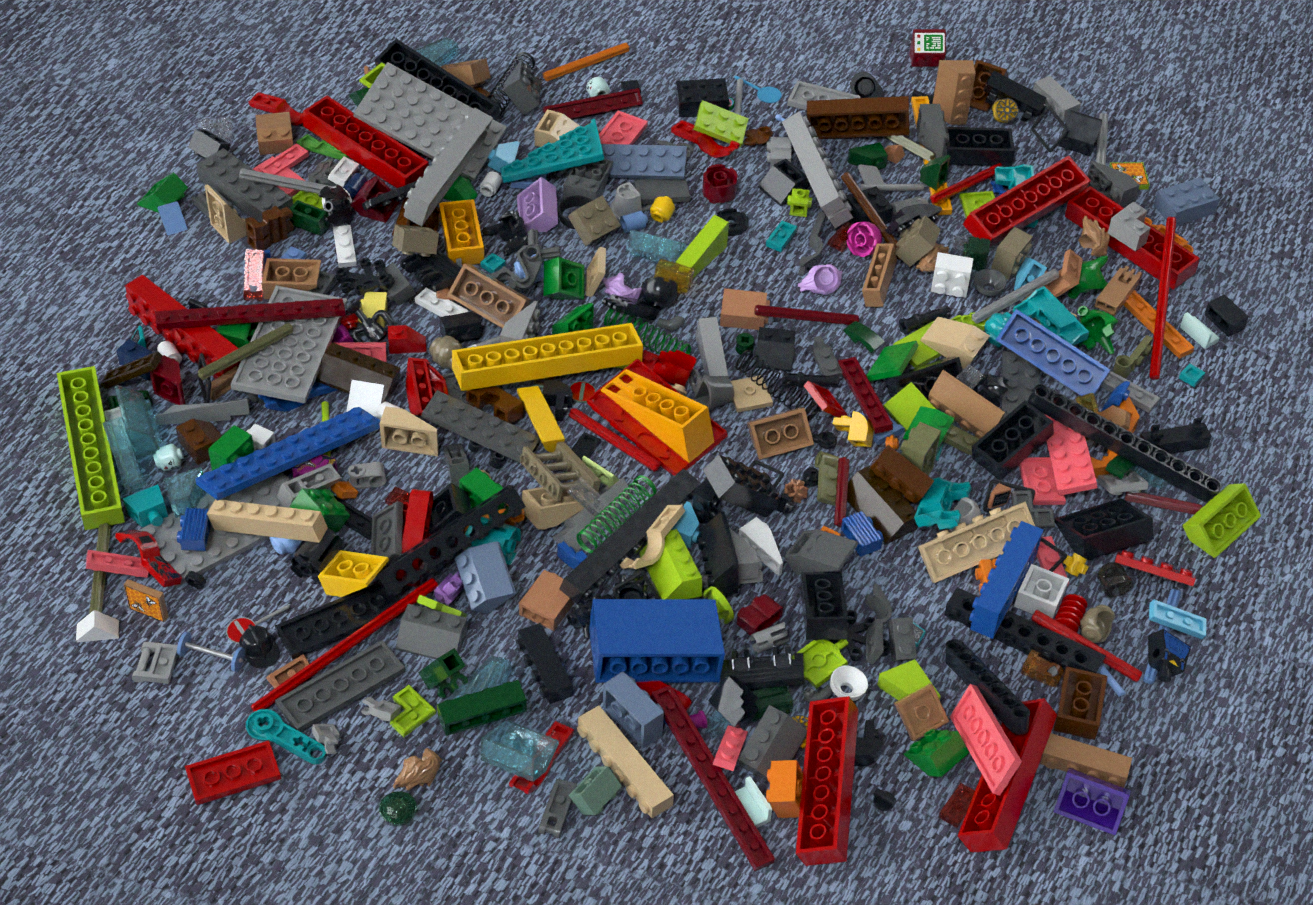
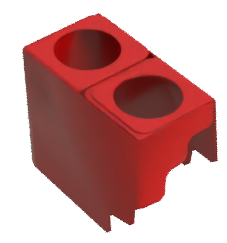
[653,350,697,387]

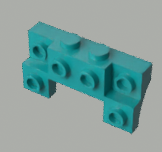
[995,164,1038,228]
[1013,286,1089,346]
[914,477,972,530]

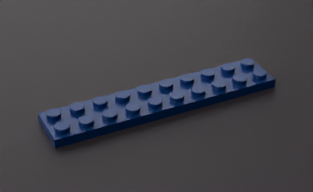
[195,407,380,501]

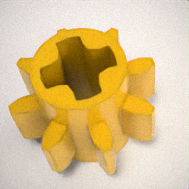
[1063,553,1089,577]

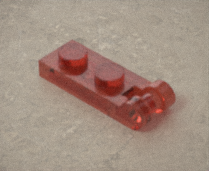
[243,249,265,301]

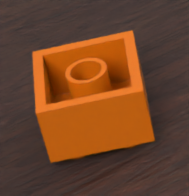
[766,760,803,818]

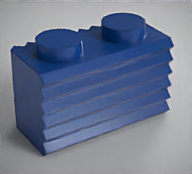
[177,508,211,551]
[841,511,883,557]

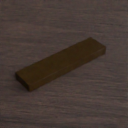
[101,351,162,389]

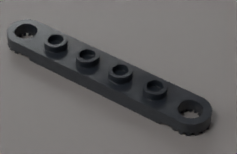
[362,181,417,211]

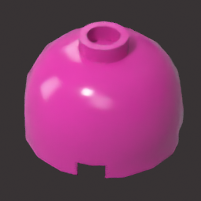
[846,222,882,257]

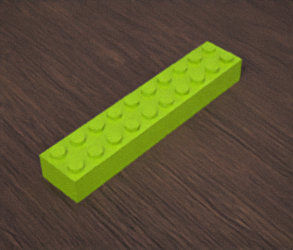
[57,366,125,530]

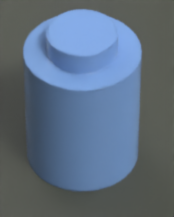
[620,211,648,233]

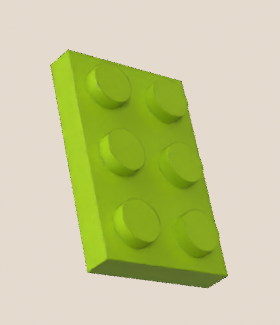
[693,100,749,147]

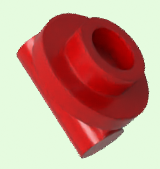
[339,314,359,331]

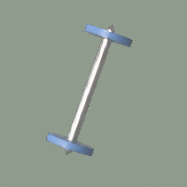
[177,632,245,672]

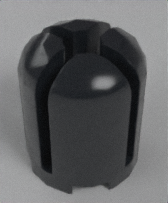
[288,528,344,584]

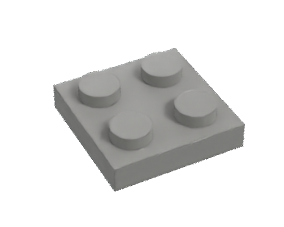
[1098,471,1148,495]

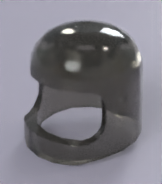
[1097,562,1133,598]

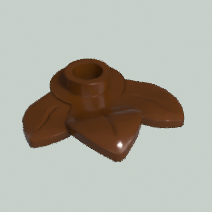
[743,126,773,146]

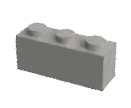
[1033,76,1081,122]

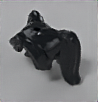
[482,210,528,256]

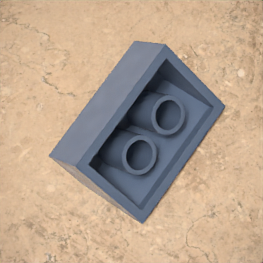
[455,541,516,614]

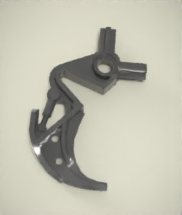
[456,229,561,291]

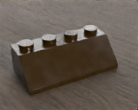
[315,342,401,403]
[847,465,918,545]

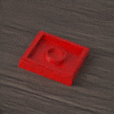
[804,381,847,418]

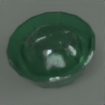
[379,791,417,826]

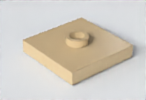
[586,247,606,297]
[731,375,773,412]

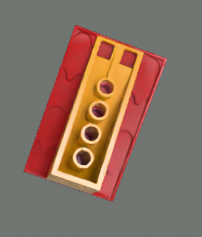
[586,358,728,476]

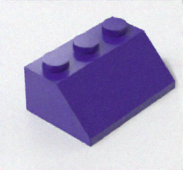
[1053,768,1131,836]

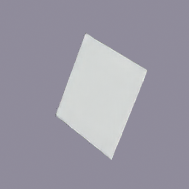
[346,380,384,417]

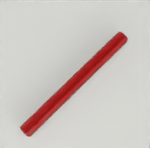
[930,163,1002,204]
[568,408,661,472]
[1031,610,1142,682]

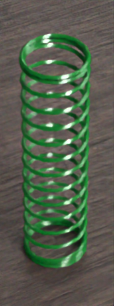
[604,308,691,355]
[576,475,657,553]

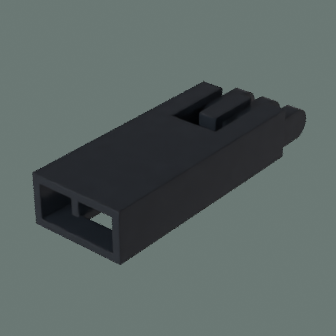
[602,294,659,321]

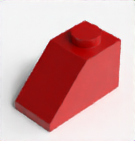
[388,325,426,354]

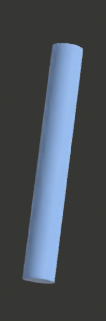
[1100,665,1126,697]

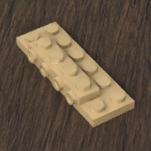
[918,502,1035,583]

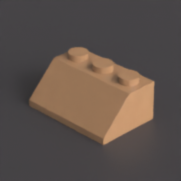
[747,407,814,460]

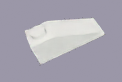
[739,517,783,576]

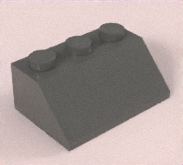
[396,604,468,659]
[738,705,807,781]

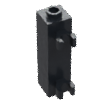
[983,71,1047,122]
[1140,417,1212,454]

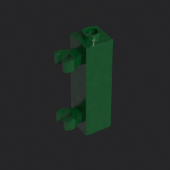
[418,648,468,699]

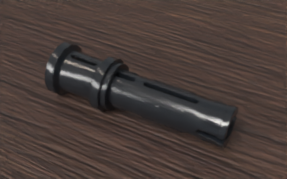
[899,305,951,334]
[782,371,839,388]

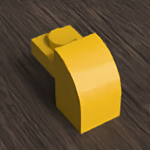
[833,411,874,447]

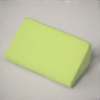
[582,456,619,488]

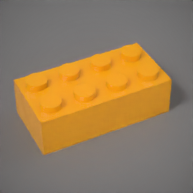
[439,199,484,265]

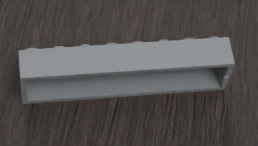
[403,108,493,226]
[782,112,853,228]

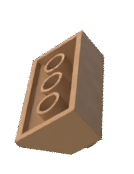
[932,60,976,125]
[928,370,1005,439]

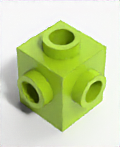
[787,188,812,217]

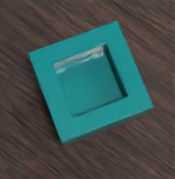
[480,253,506,273]
[1179,364,1205,387]

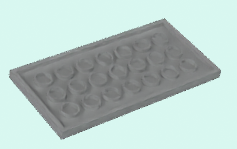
[353,62,507,182]
[231,285,347,403]
[139,472,289,587]

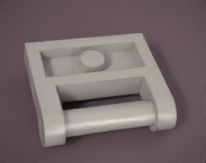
[132,642,178,684]

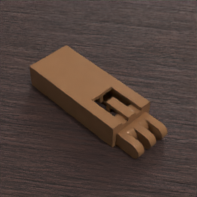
[1095,266,1143,316]

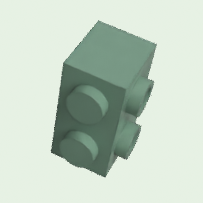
[569,766,622,816]

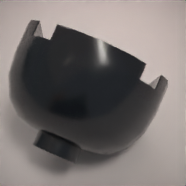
[641,277,678,310]

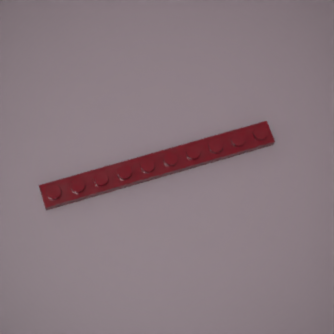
[155,298,345,329]
[651,685,775,871]

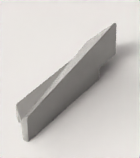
[155,398,250,425]
[552,478,631,552]

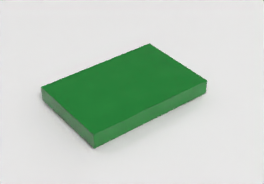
[866,341,919,381]

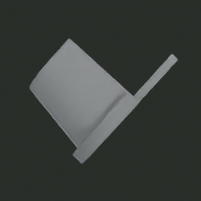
[610,182,652,221]

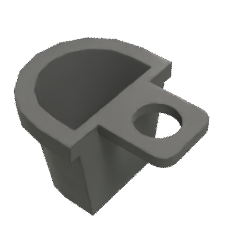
[688,369,734,412]

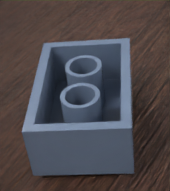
[1154,177,1220,226]
[603,671,664,748]

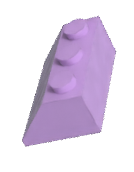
[517,177,558,232]

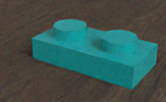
[766,220,797,252]

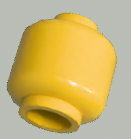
[649,196,675,223]

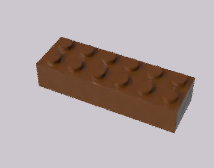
[807,96,910,139]

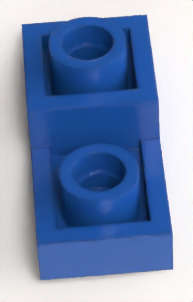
[1101,381,1130,412]
[557,541,588,569]

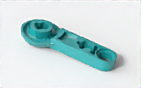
[246,709,326,765]

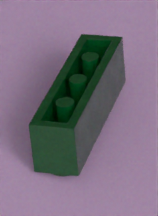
[437,680,527,736]

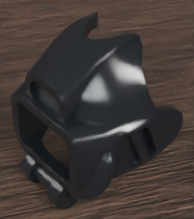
[970,374,1009,407]

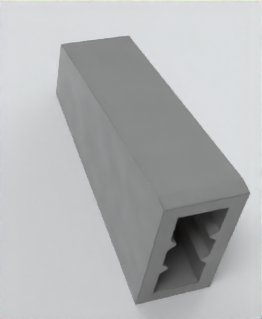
[695,317,728,376]

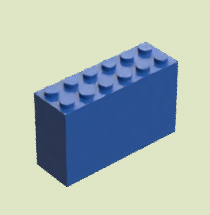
[589,599,725,683]

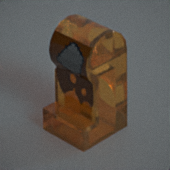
[1021,650,1064,687]

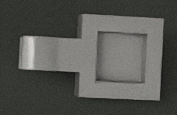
[361,697,401,721]
[312,724,340,754]

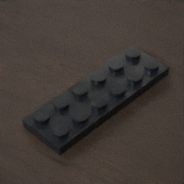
[275,582,405,660]

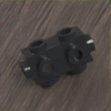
[567,594,613,639]

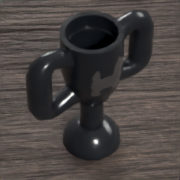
[346,300,395,342]

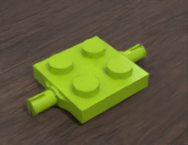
[792,639,848,689]

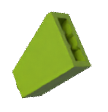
[877,659,941,700]

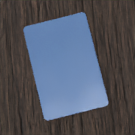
[158,201,188,235]

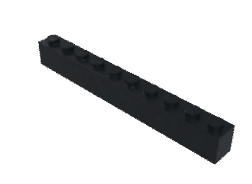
[559,468,701,604]

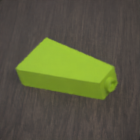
[675,215,729,282]

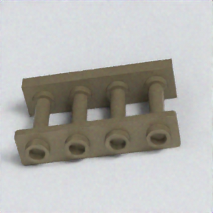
[520,442,601,502]

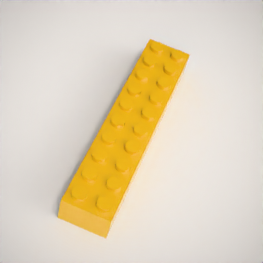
[452,323,643,391]

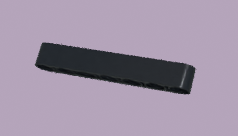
[945,639,1030,735]

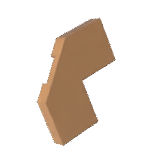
[1099,405,1130,430]

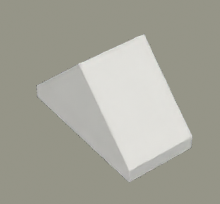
[76,610,119,642]

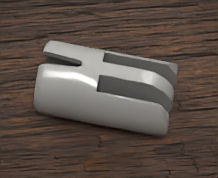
[750,622,790,653]

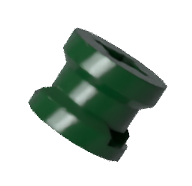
[735,333,754,355]

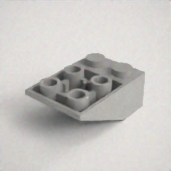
[500,301,540,343]

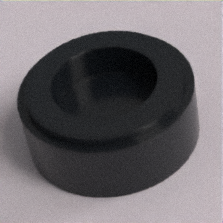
[185,571,206,589]

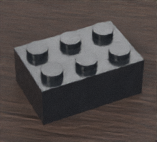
[676,78,729,117]

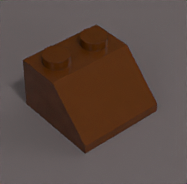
[176,418,222,465]

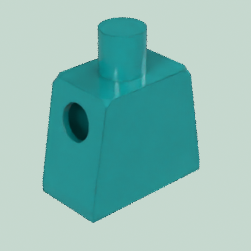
[123,484,168,527]

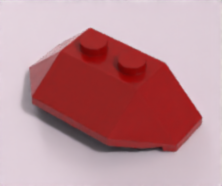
[405,358,448,416]

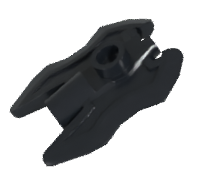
[319,185,354,226]

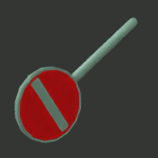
[533,381,596,403]

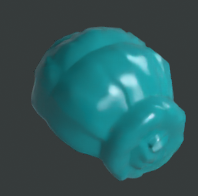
[984,312,1012,348]

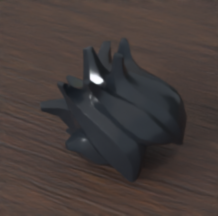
[614,569,649,599]

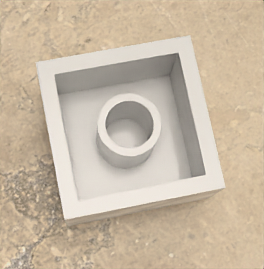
[931,252,973,298]
[1014,564,1069,619]

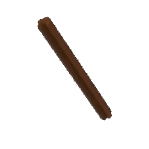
[841,172,901,260]

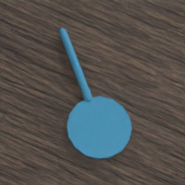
[734,75,782,103]

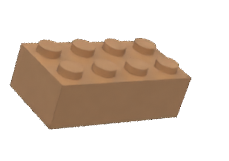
[447,264,531,328]

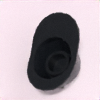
[850,72,884,98]
[239,624,280,669]

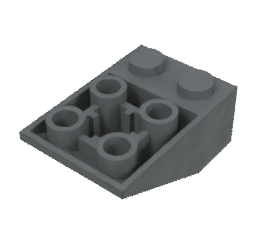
[503,60,542,115]
[916,104,949,159]
[563,159,613,201]
[1086,161,1140,208]
[784,529,859,575]

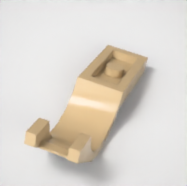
[620,505,685,569]

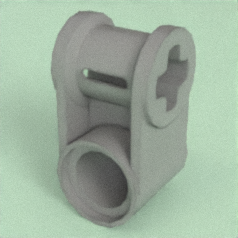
[348,462,386,489]

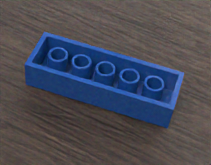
[996,309,1111,402]
[969,521,1044,639]

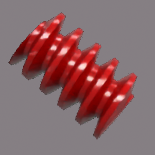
[1054,594,1088,632]

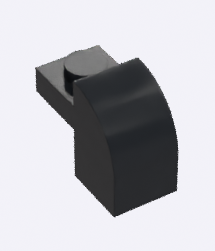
[542,380,572,421]
[854,720,884,767]

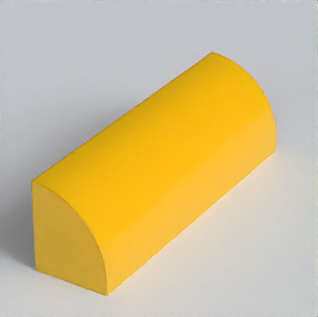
[517,386,565,452]

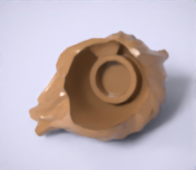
[1079,216,1110,257]
[916,243,949,272]
[393,748,442,790]

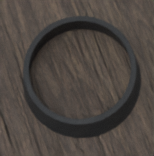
[558,195,592,229]

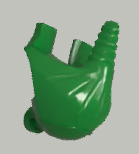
[1068,255,1108,299]
[1077,306,1118,354]

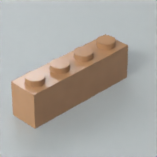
[862,244,897,307]
[1040,733,1132,788]

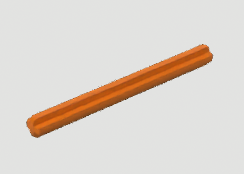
[543,43,629,81]

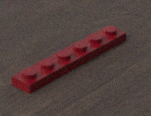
[542,88,643,119]
[838,357,893,434]

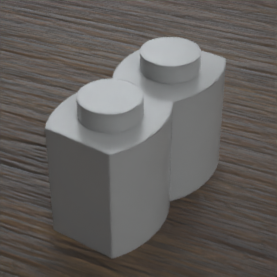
[767,137,791,168]

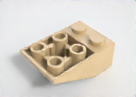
[534,109,580,147]

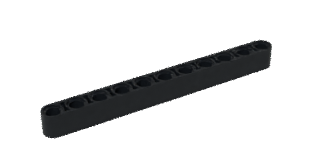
[1028,384,1221,502]

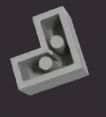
[1108,202,1150,251]

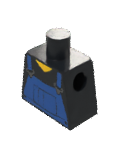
[1148,629,1191,682]

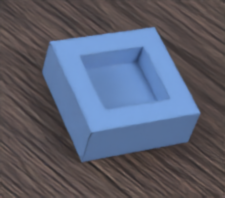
[281,246,307,259]

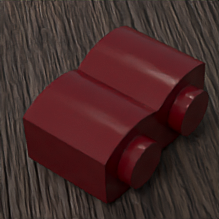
[737,594,783,635]

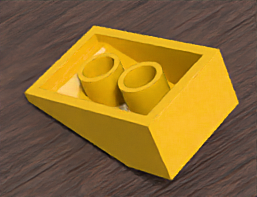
[318,550,389,597]

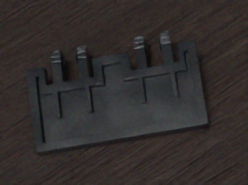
[400,249,461,292]
[720,644,805,689]

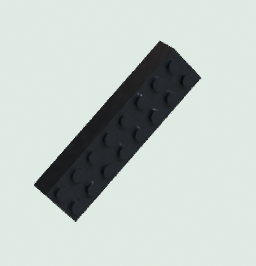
[374,38,500,121]

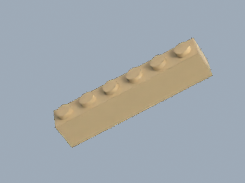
[207,499,328,543]
[577,706,674,818]

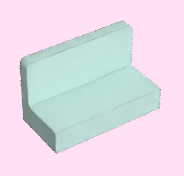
[1180,312,1219,349]
[735,776,772,828]

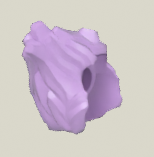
[798,264,843,295]
[602,273,642,299]

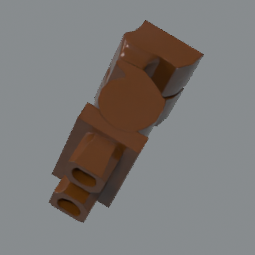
[245,206,294,252]

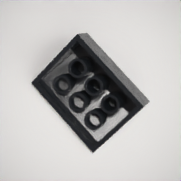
[1054,498,1154,560]

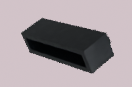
[515,622,573,704]

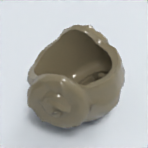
[429,336,463,370]
[1080,604,1116,643]

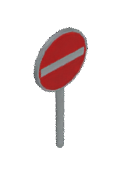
[226,605,290,644]

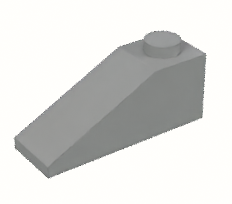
[277,463,341,508]
[729,528,762,580]

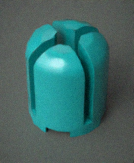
[465,517,521,565]

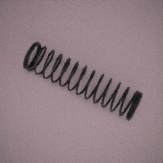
[488,52,535,116]
[735,350,820,421]

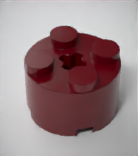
[702,164,738,204]

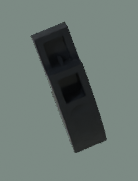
[886,204,943,235]

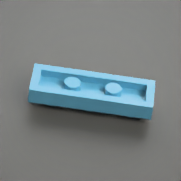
[1149,599,1206,639]

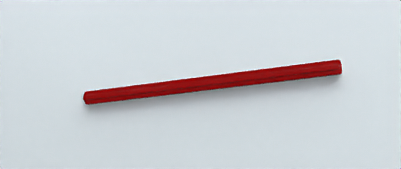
[1149,216,1176,380]
[251,578,438,712]

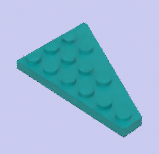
[500,119,605,183]

